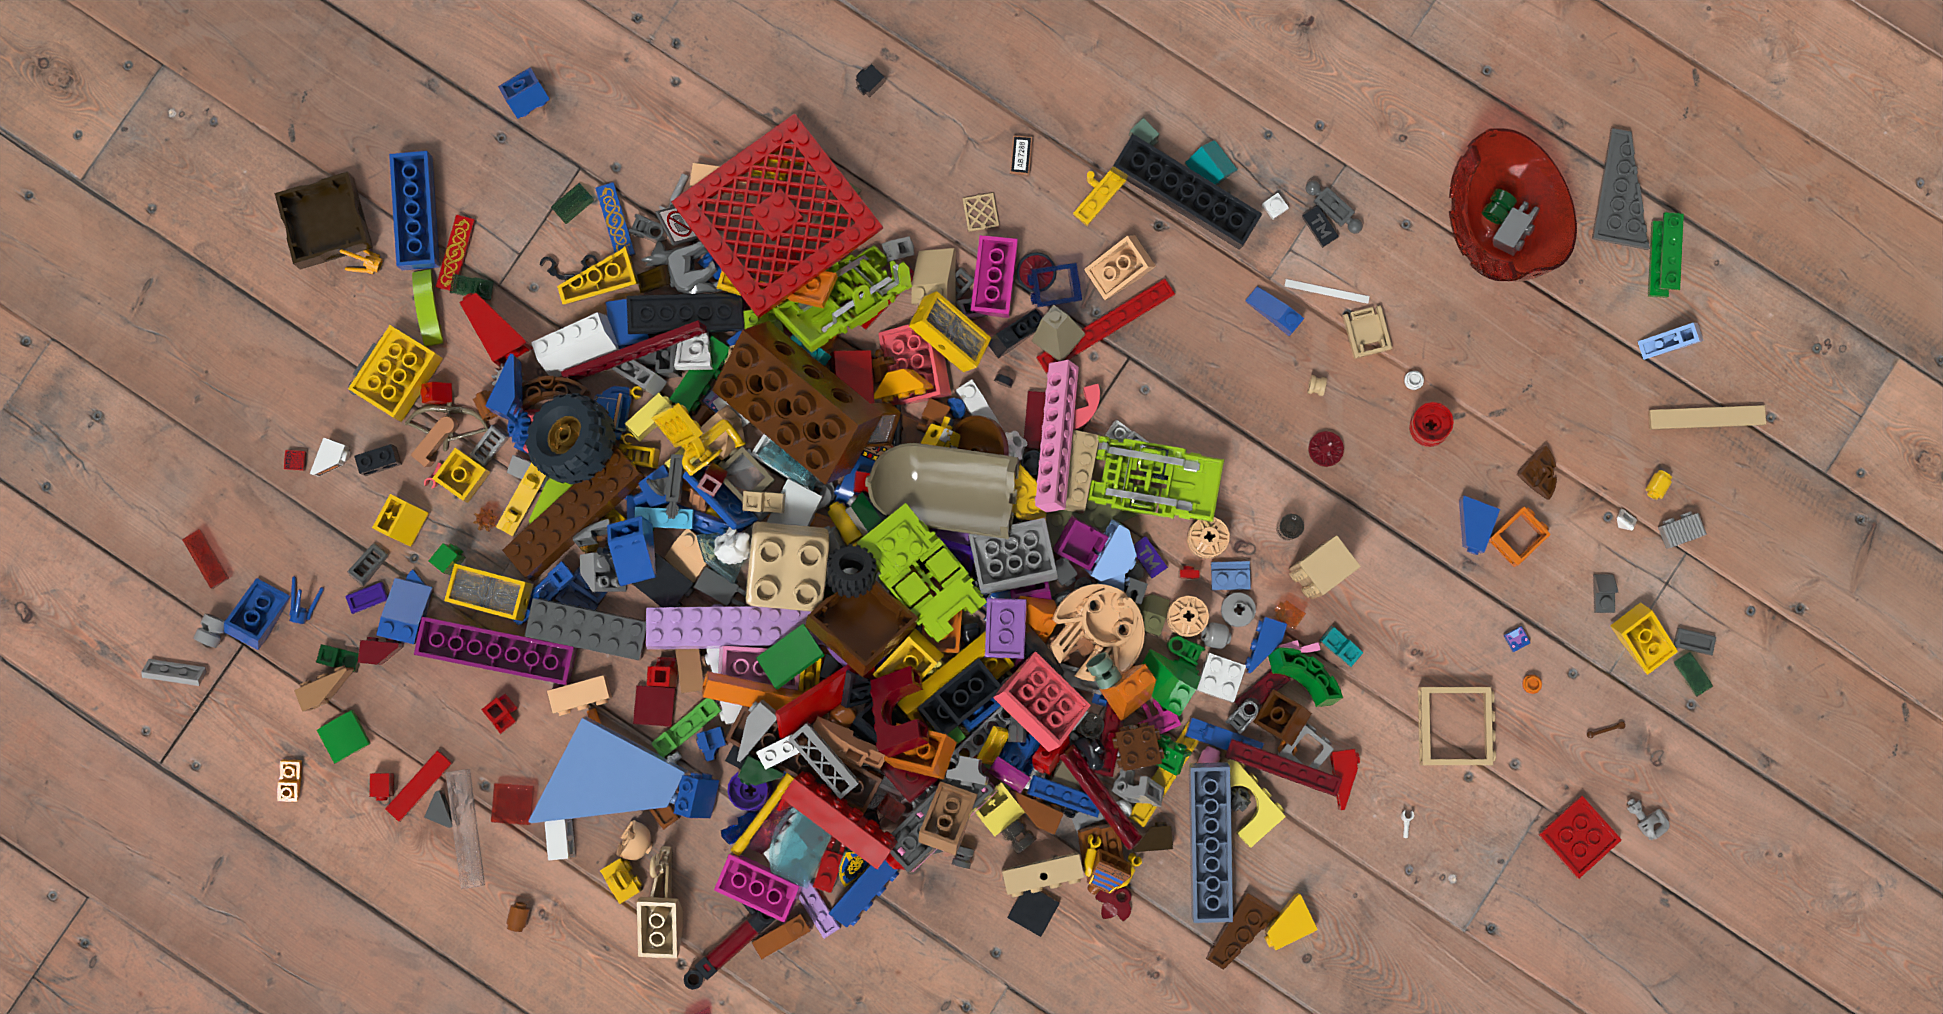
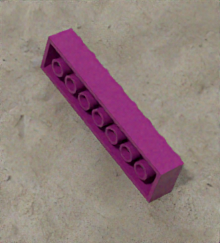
[414,617,577,685]

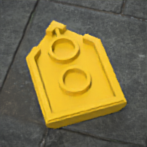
[1012,465,1046,521]

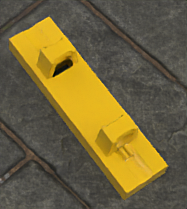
[496,462,547,537]

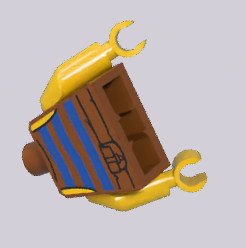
[1084,834,1142,895]

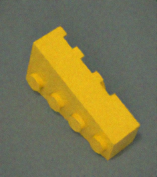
[557,247,638,305]

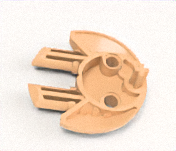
[1050,584,1145,681]

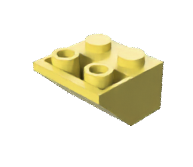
[975,782,1025,836]

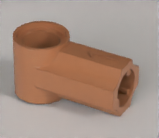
[686,487,709,513]

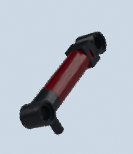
[683,903,775,990]

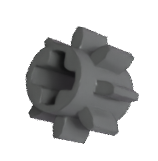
[1231,787,1251,812]

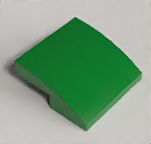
[317,710,371,764]

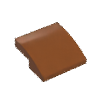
[1077,824,1124,867]

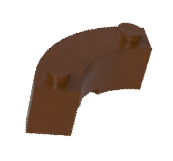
[522,376,591,411]

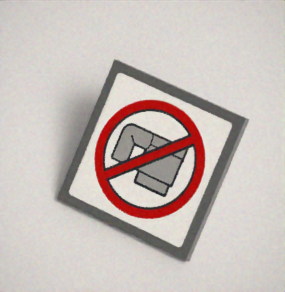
[655,207,698,245]

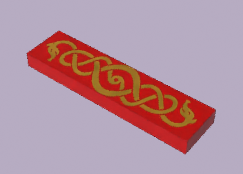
[436,215,476,292]

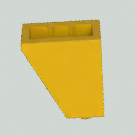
[1264,893,1318,950]

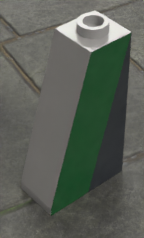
[845,492,888,537]

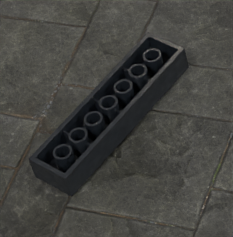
[1110,134,1262,250]

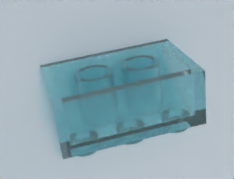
[758,440,818,490]

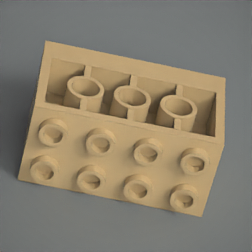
[1289,535,1361,599]

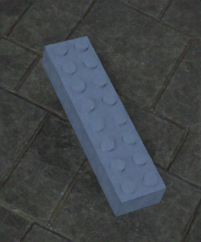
[1188,762,1233,923]

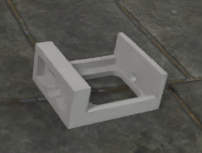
[1276,724,1334,769]

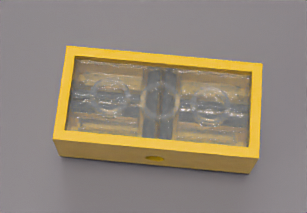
[909,291,991,373]
[444,564,534,621]

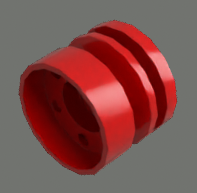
[1409,402,1454,447]

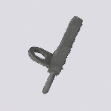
[646,454,684,519]

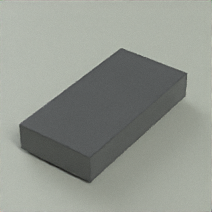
[1674,628,1716,656]

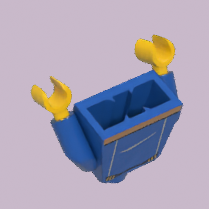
[594,386,642,445]

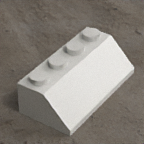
[531,312,619,377]

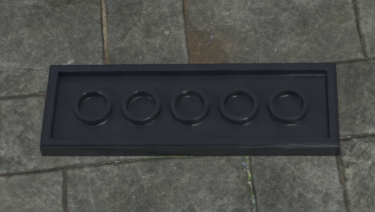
[626,293,744,334]

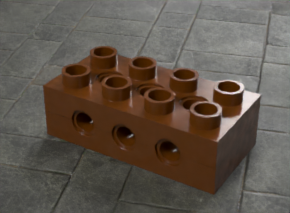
[712,321,883,485]

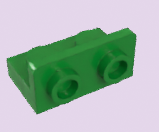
[1157,734,1192,776]

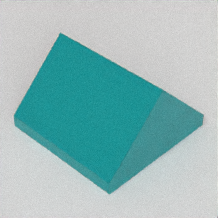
[1185,140,1238,185]

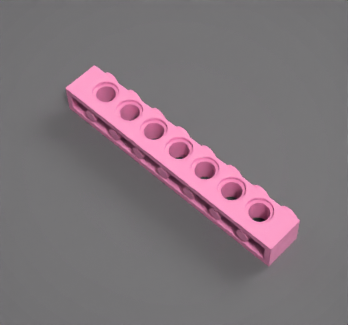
[1035,360,1079,512]

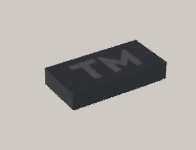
[1302,206,1339,248]

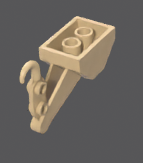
[637,846,683,958]

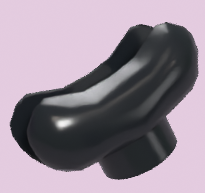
[1076,737,1106,771]

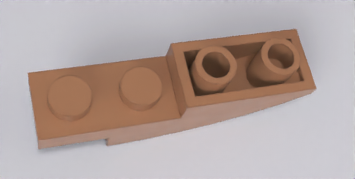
[812,716,885,769]

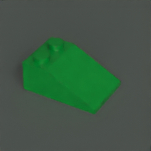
[1141,649,1201,716]

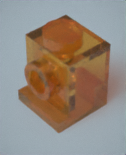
[1274,600,1306,630]

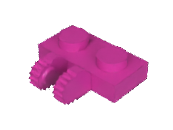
[1138,699,1181,734]

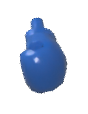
[947,397,966,419]

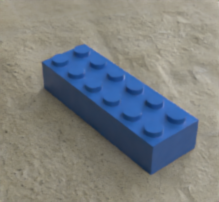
[389,151,440,271]

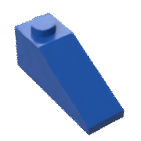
[1245,286,1304,337]

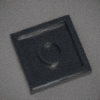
[1007,890,1060,937]

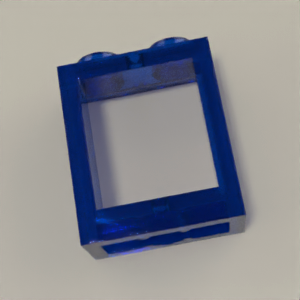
[1027,262,1082,309]

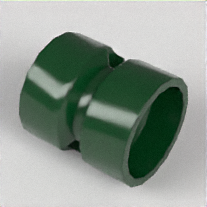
[1482,189,1517,225]

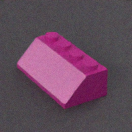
[971,235,1018,318]
[714,853,804,922]

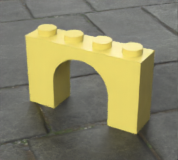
[625,393,712,473]
[1227,759,1286,848]

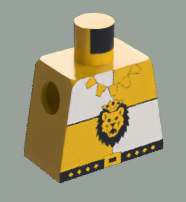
[921,416,960,449]

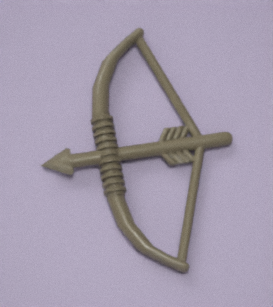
[405,390,489,451]

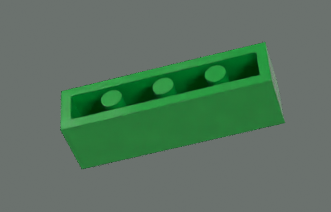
[669,336,729,414]

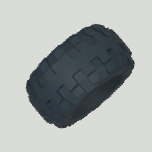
[526,393,616,484]

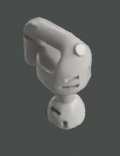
[1626,798,1670,840]

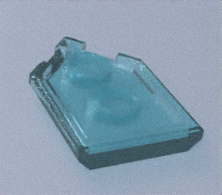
[696,532,744,584]

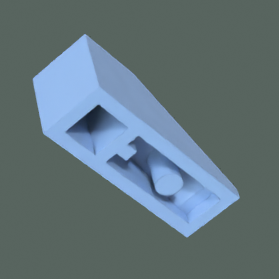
[1638,323,1704,360]

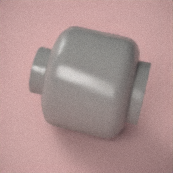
[1201,622,1231,649]

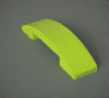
[412,269,444,347]

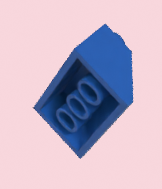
[828,860,900,927]

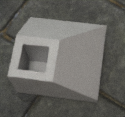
[580,553,626,592]

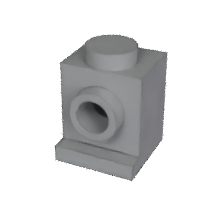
[882,236,914,262]

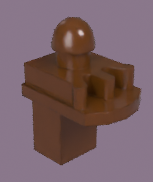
[872,349,896,383]

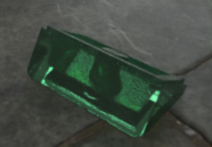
[551,183,594,224]

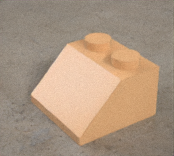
[665,529,717,583]

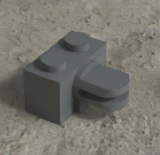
[639,344,682,378]

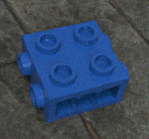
[999,724,1041,776]
[674,772,720,818]

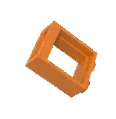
[1489,506,1551,567]

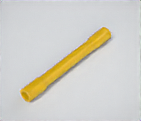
[730,773,795,856]

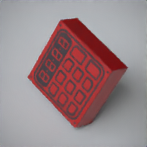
[284,450,306,471]

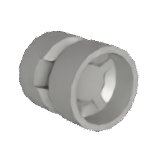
[193,613,225,648]

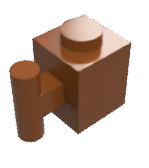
[473,390,498,422]
[916,398,952,433]

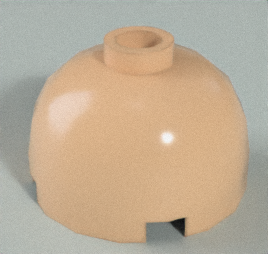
[617,820,653,860]

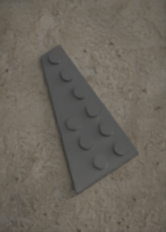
[1592,128,1650,250]

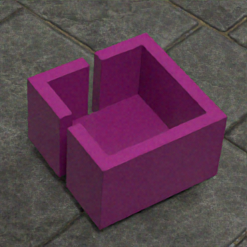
[1053,515,1109,571]

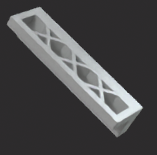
[788,721,859,799]

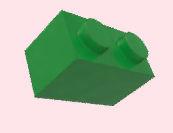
[428,543,466,575]

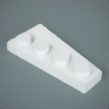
[674,332,713,370]

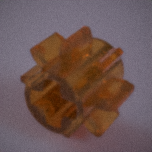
[473,508,498,532]

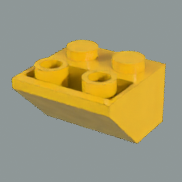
[372,494,429,547]

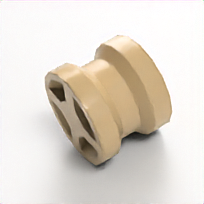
[1307,375,1327,396]

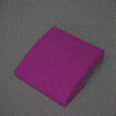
[988,757,1031,793]

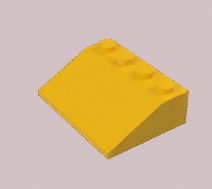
[348,325,443,422]

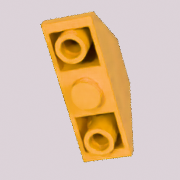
[874,369,933,402]

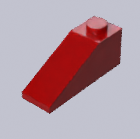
[1329,749,1360,810]

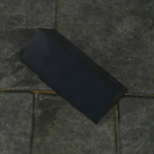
[917,658,1002,735]

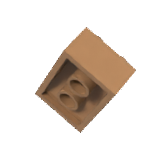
[918,781,978,855]

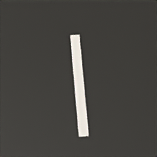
[1285,279,1370,304]

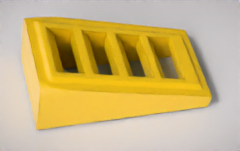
[619,444,660,469]

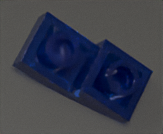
[721,812,757,845]

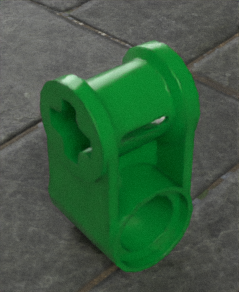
[1167,636,1205,666]

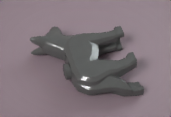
[641,241,722,294]

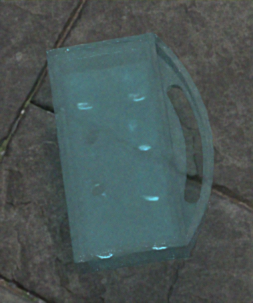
[769,807,833,889]

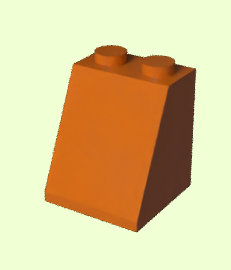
[1099,664,1156,721]

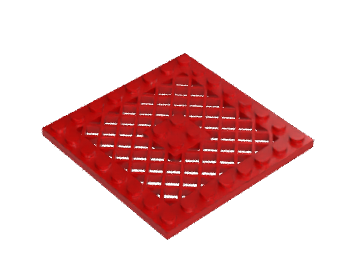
[671,114,883,319]

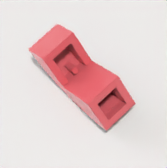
[1073,384,1100,430]

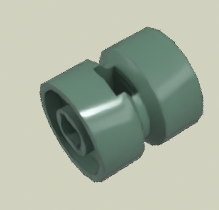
[1086,652,1122,689]

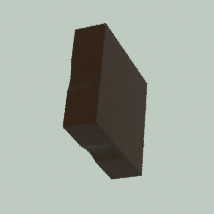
[274,171,373,270]

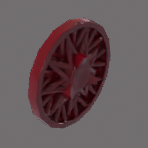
[1308,431,1344,467]

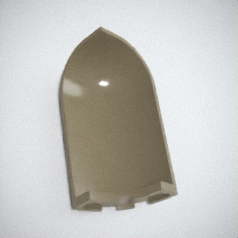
[865,443,1019,539]

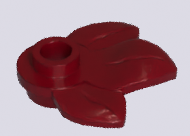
[1095,887,1132,921]

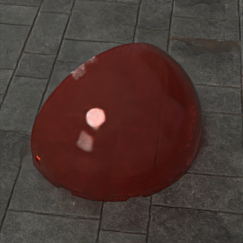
[1449,128,1577,282]

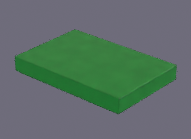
[756,623,825,690]

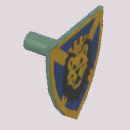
[838,847,870,887]

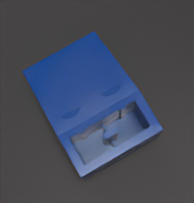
[607,516,656,586]

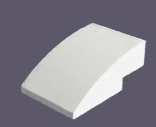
[767,479,823,526]

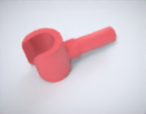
[424,462,442,489]

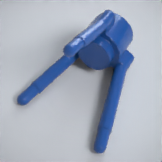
[289,577,324,624]

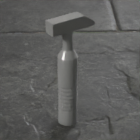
[659,174,689,210]

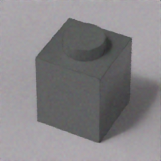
[1055,557,1078,587]

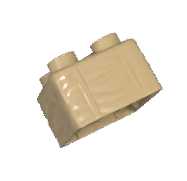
[746,522,829,612]

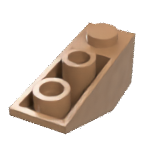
[294,666,354,712]

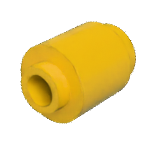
[1645,470,1672,500]

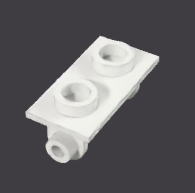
[756,734,800,769]

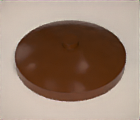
[952,415,1009,456]

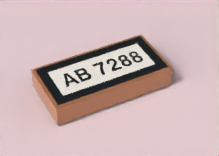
[1010,136,1032,176]

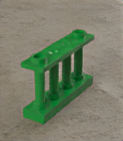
[1648,212,1684,298]

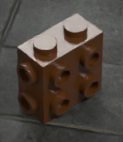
[1112,722,1164,771]

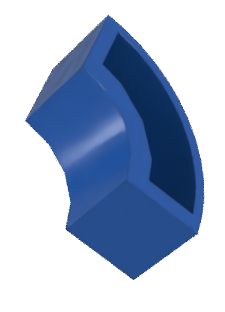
[834,455,875,507]

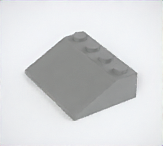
[969,518,1058,595]

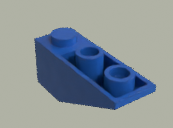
[1245,617,1287,674]

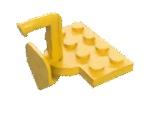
[651,403,746,476]

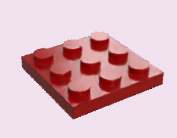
[1538,796,1622,879]

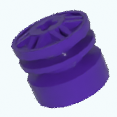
[727,772,773,811]

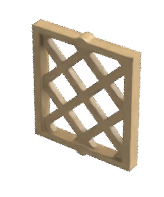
[962,193,999,232]

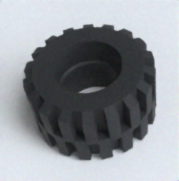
[827,544,876,598]

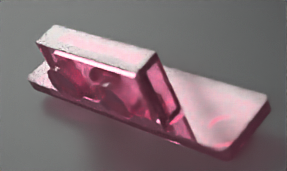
[748,798,795,854]

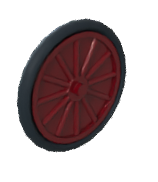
[1016,252,1056,293]

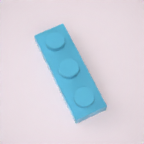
[635,507,694,529]

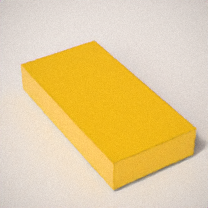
[977,726,1009,765]

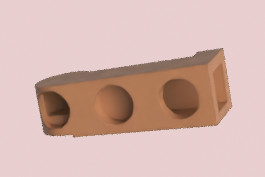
[411,416,459,467]

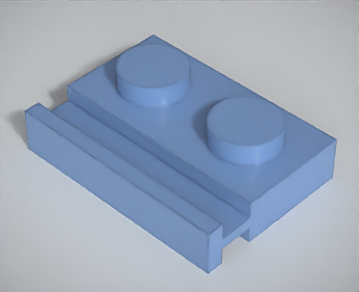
[1211,561,1251,590]

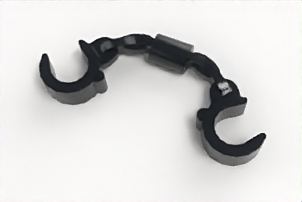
[540,254,599,281]

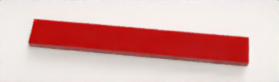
[1036,279,1175,374]

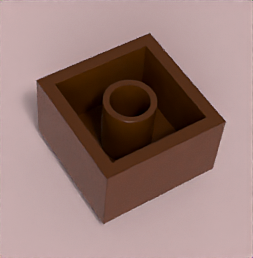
[1253,689,1312,746]

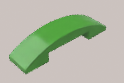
[651,698,722,757]

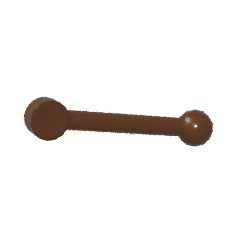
[1587,722,1626,739]

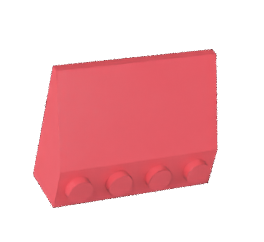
[878,324,951,405]
[993,651,1091,752]

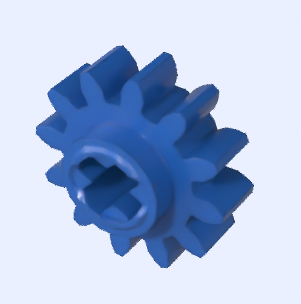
[507,410,531,444]

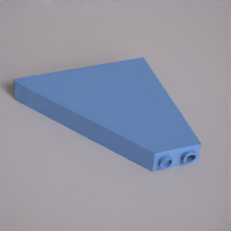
[528,716,688,823]

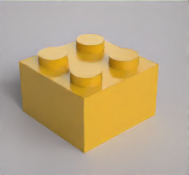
[432,448,490,503]

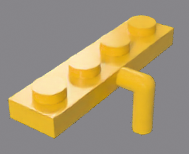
[1073,171,1126,227]

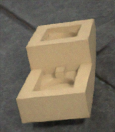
[742,491,785,513]

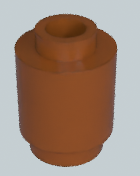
[506,902,530,932]

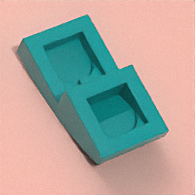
[1319,626,1364,667]

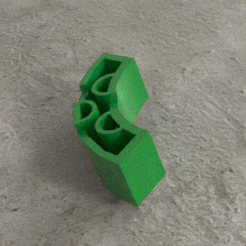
[1268,648,1343,707]

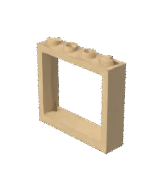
[1418,687,1496,765]

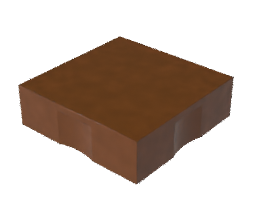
[805,570,918,677]

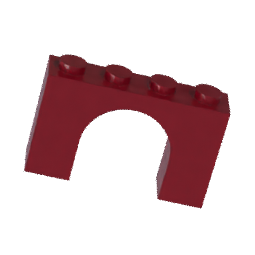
[870,666,929,758]

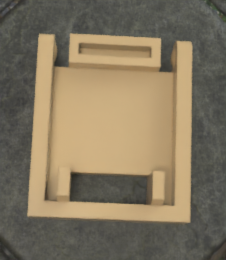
[1343,306,1392,359]

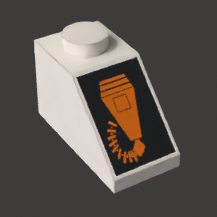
[310,438,350,477]

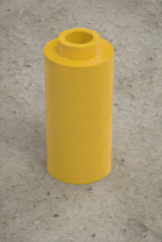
[827,501,863,545]

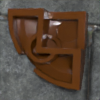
[1517,446,1557,500]

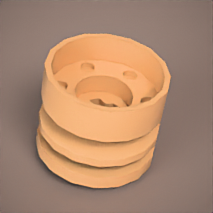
[1186,517,1230,559]
[1166,596,1209,638]

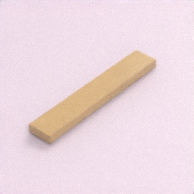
[1648,405,1766,430]

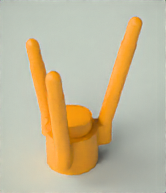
[340,249,383,275]

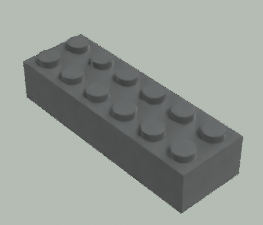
[525,597,646,660]

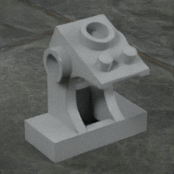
[1112,769,1164,807]

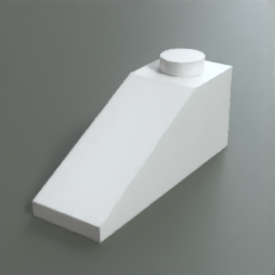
[956,380,1003,429]

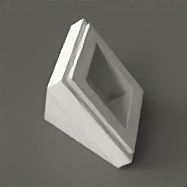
[1617,509,1637,530]

